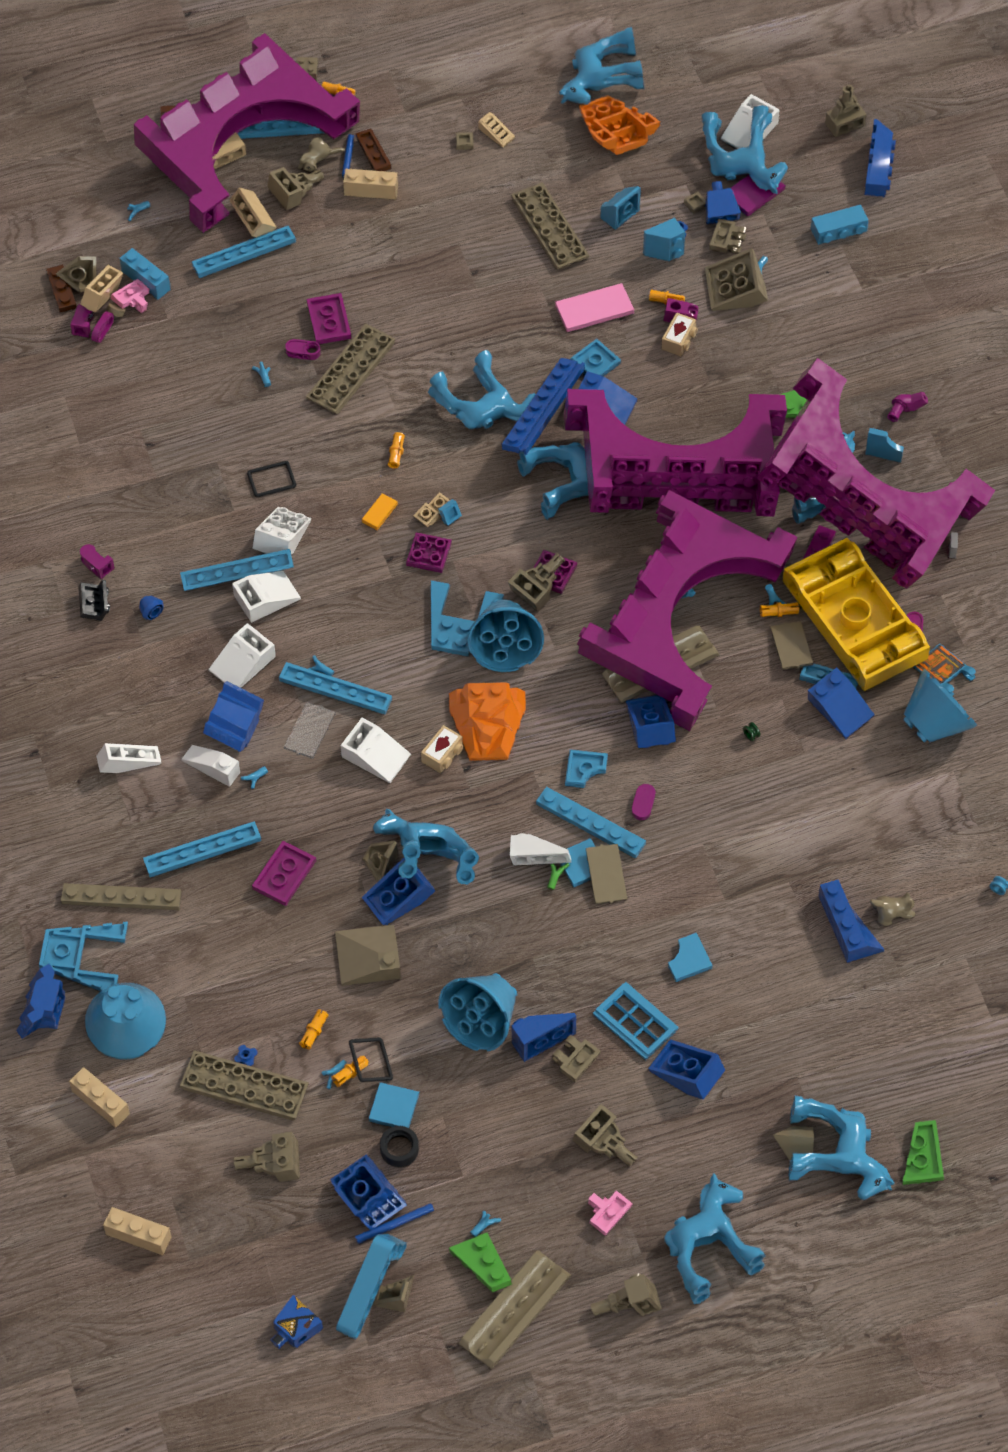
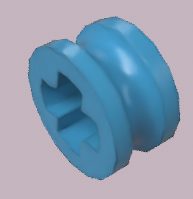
[989,876,1008,895]

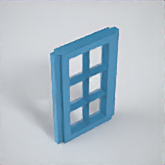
[593,982,679,1060]

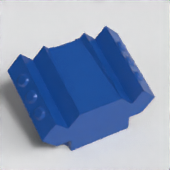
[203,681,264,752]
[16,964,65,1038]
[330,1154,407,1230]

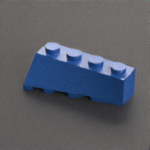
[864,119,896,197]
[818,879,884,963]

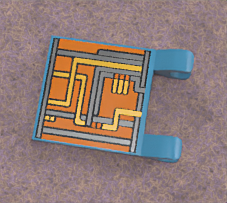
[913,644,976,696]

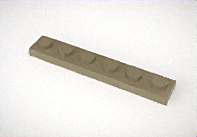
[61,883,182,910]

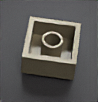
[296,57,318,81]

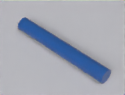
[342,134,354,178]

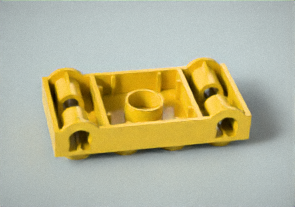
[783,538,930,691]

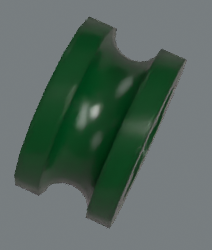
[743,722,761,741]

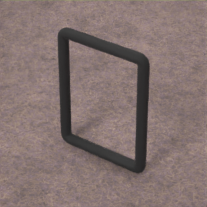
[247,461,296,497]
[349,1037,393,1082]

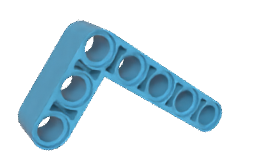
[336,1234,407,1339]

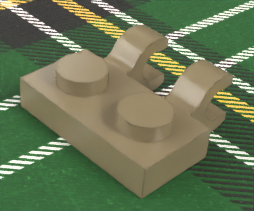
[709,219,746,254]
[552,1035,601,1082]

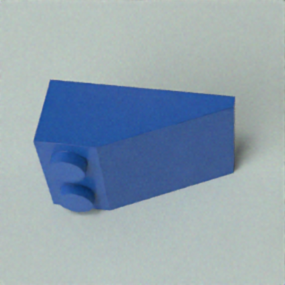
[579,371,637,425]
[808,667,875,739]
[626,695,676,748]
[362,858,436,925]
[511,1013,576,1062]
[648,1039,725,1100]

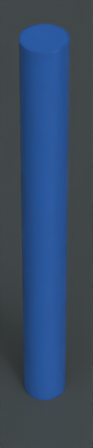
[355,1203,434,1244]

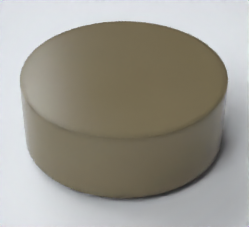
[107,303,126,317]

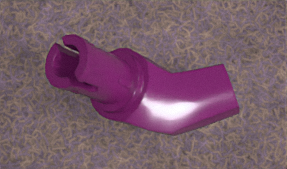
[887,392,928,422]

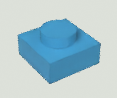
[438,499,462,525]

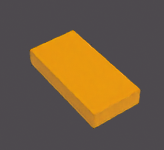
[362,493,398,531]

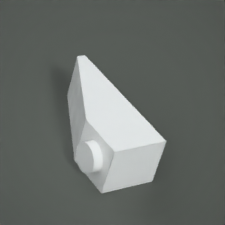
[96,743,161,773]
[181,745,240,787]
[510,833,571,865]

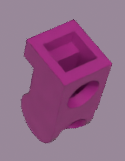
[663,298,699,322]
[70,304,94,338]
[80,544,115,579]

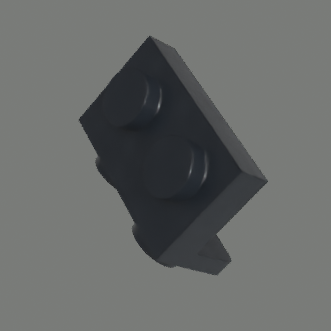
[78,580,110,621]

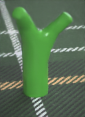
[547,863,570,890]

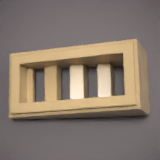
[478,112,515,148]

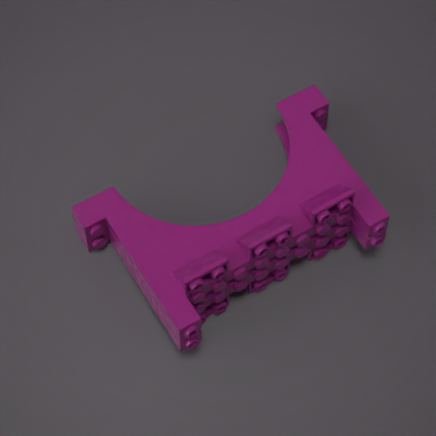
[134,33,360,233]
[757,358,995,589]
[564,389,787,517]
[577,490,798,731]

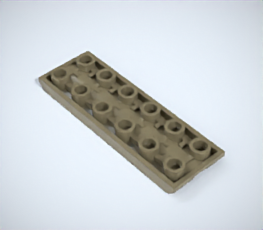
[511,182,589,270]
[306,323,395,414]
[602,626,719,703]
[180,1050,309,1120]
[459,1250,571,1370]

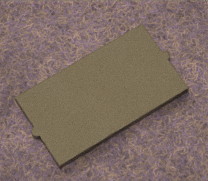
[771,621,813,670]
[586,844,627,904]

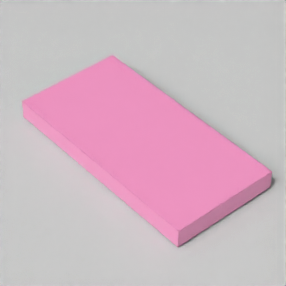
[555,283,634,332]

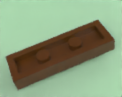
[356,128,391,171]
[46,264,77,313]

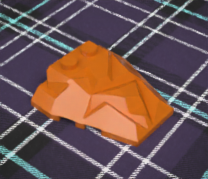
[579,96,660,155]
[449,682,526,761]

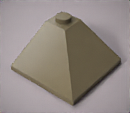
[705,248,768,311]
[335,924,401,986]

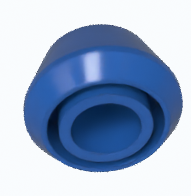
[139,596,164,620]

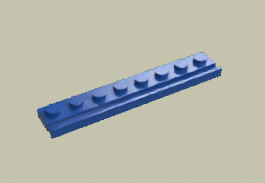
[502,358,585,455]

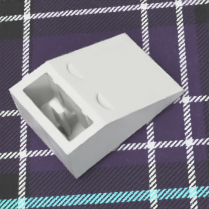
[721,94,779,149]
[252,507,311,555]
[232,571,301,623]
[209,623,276,688]
[341,718,411,783]

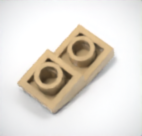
[414,492,450,528]

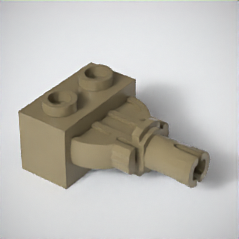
[825,85,867,137]
[268,167,324,210]
[508,553,565,612]
[572,1104,638,1167]
[234,1132,300,1182]
[591,1274,662,1316]

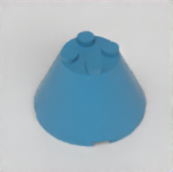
[468,599,544,672]
[903,669,977,743]
[438,973,517,1052]
[85,983,166,1059]

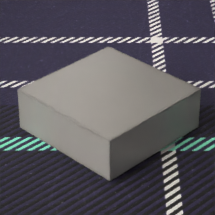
[948,532,958,558]

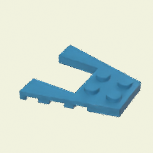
[431,580,504,657]
[39,922,128,991]

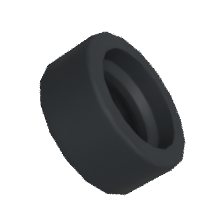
[380,1126,419,1167]

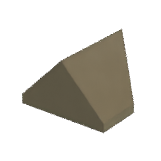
[56,256,96,292]
[362,841,398,882]
[773,1126,814,1161]
[373,1274,415,1313]

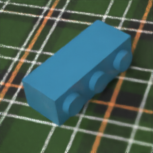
[811,205,868,245]
[119,248,171,300]

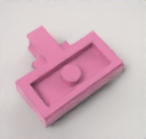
[111,279,149,313]
[588,1191,632,1236]

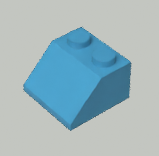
[601,186,641,230]
[643,218,685,261]

